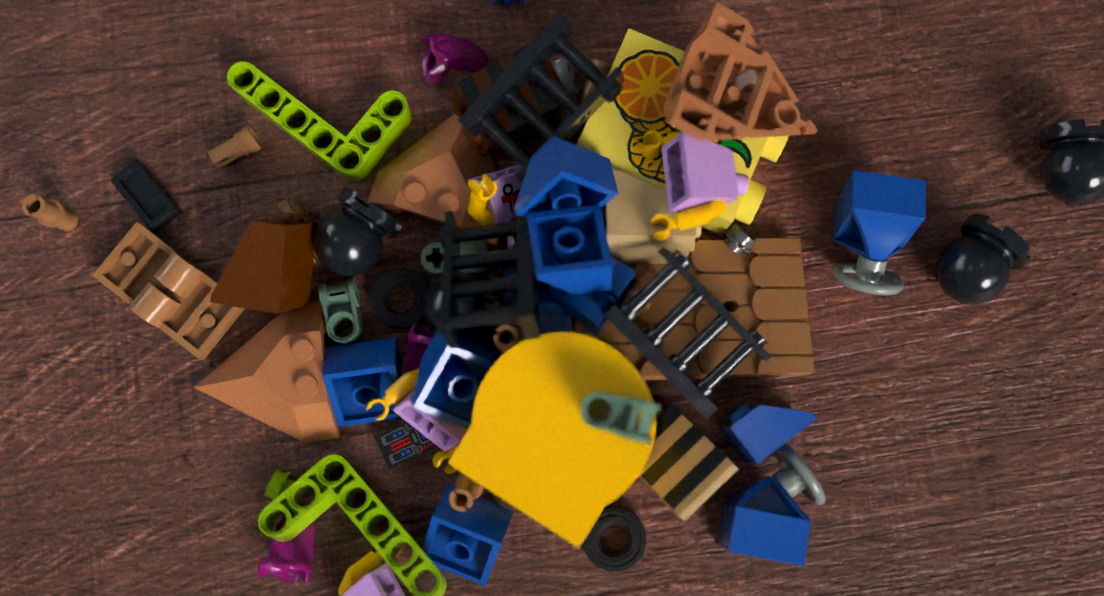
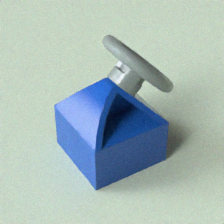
[832,170,926,295]
[717,443,826,566]

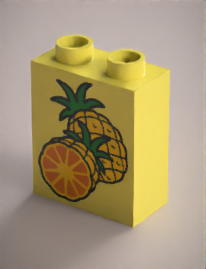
[577,29,789,236]

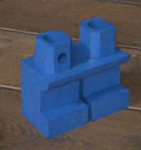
[549,257,636,336]

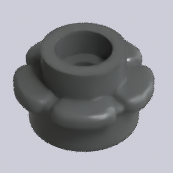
[723,223,756,255]

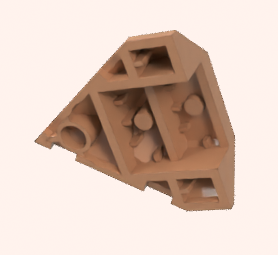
[663,2,818,141]
[367,113,499,245]
[193,301,341,443]

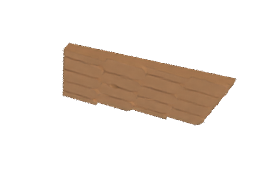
[574,238,815,380]

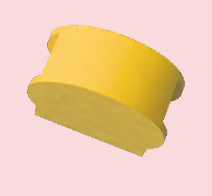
[448,332,656,548]

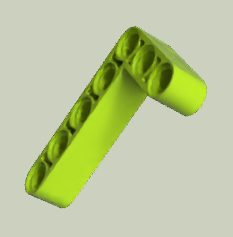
[227,61,412,182]
[258,454,447,596]

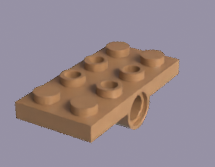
[92,222,245,360]

